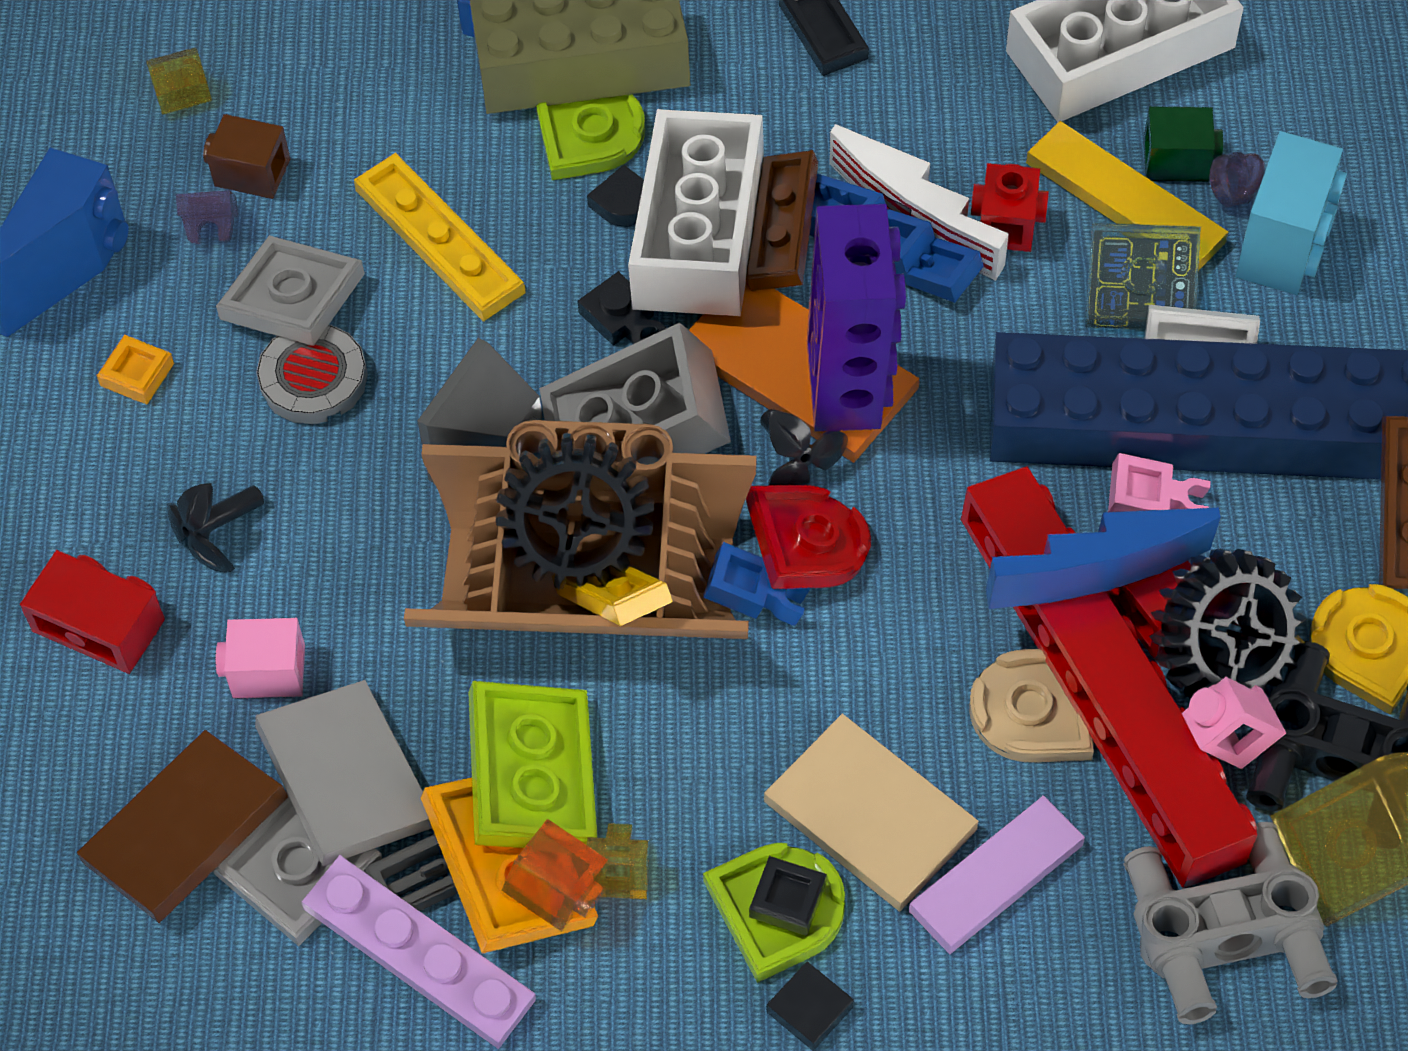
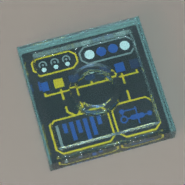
[1085,223,1201,330]

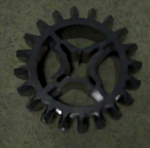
[496,433,654,590]
[1149,548,1307,699]

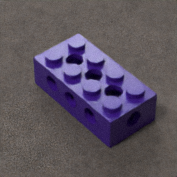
[806,204,906,432]

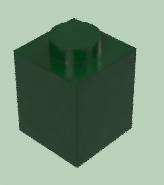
[1143,106,1223,182]

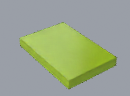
[468,681,598,853]

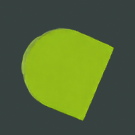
[536,94,645,181]
[703,843,845,983]

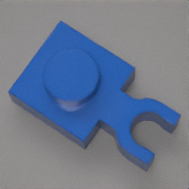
[703,542,810,626]

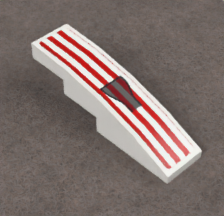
[829,124,1009,281]

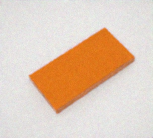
[689,281,919,463]

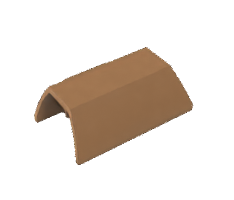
[404,420,757,639]

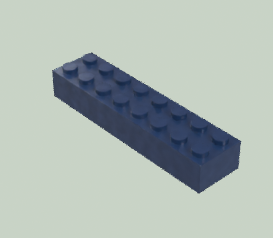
[990,332,1408,480]

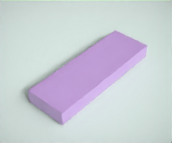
[909,795,1085,954]

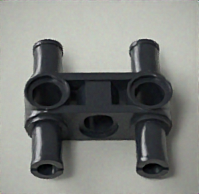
[1246,641,1408,850]

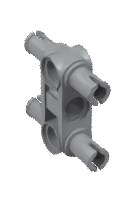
[1123,822,1338,1024]

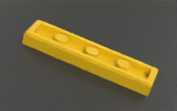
[1026,121,1229,273]
[354,152,526,322]

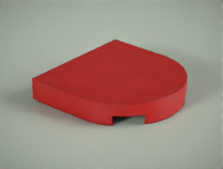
[745,485,871,589]

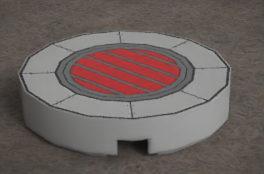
[256,325,368,424]

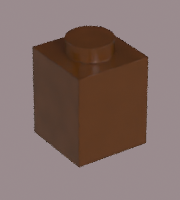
[203,114,291,199]

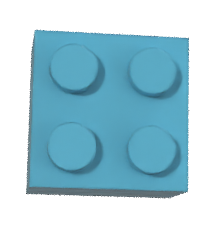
[1235,131,1347,296]

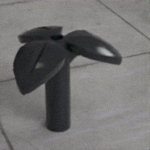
[760,409,848,486]
[167,483,264,573]

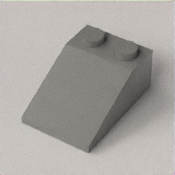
[539,322,731,465]

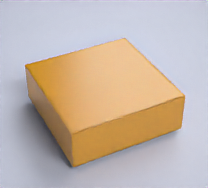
[97,335,175,405]

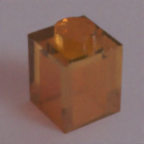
[501,819,608,932]

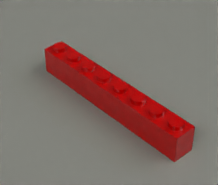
[961,466,1258,889]

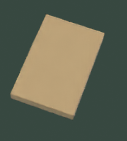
[764,713,979,912]

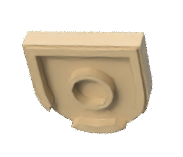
[969,649,1094,762]

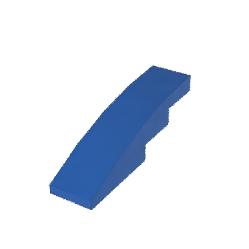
[809,173,984,303]
[986,507,1221,609]

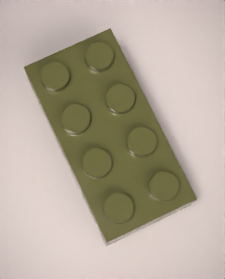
[470,0,691,114]

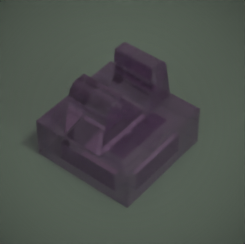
[176,190,238,245]

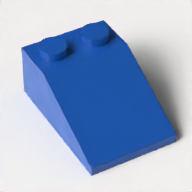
[0,147,128,337]

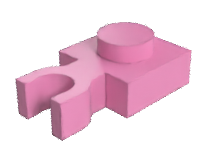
[1108,453,1211,512]

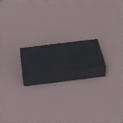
[779,0,869,76]

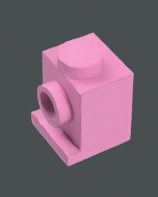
[1182,677,1286,769]

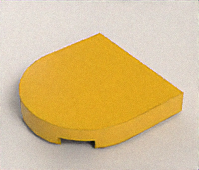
[1309,584,1408,715]

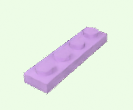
[302,855,536,1049]

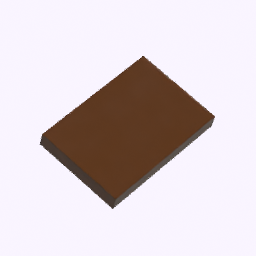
[76,730,288,923]

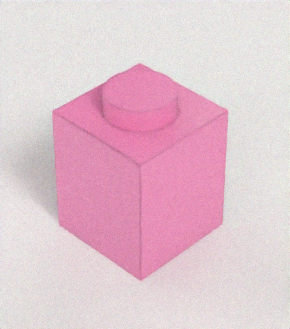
[216,618,305,698]

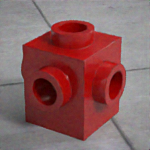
[970,163,1049,252]

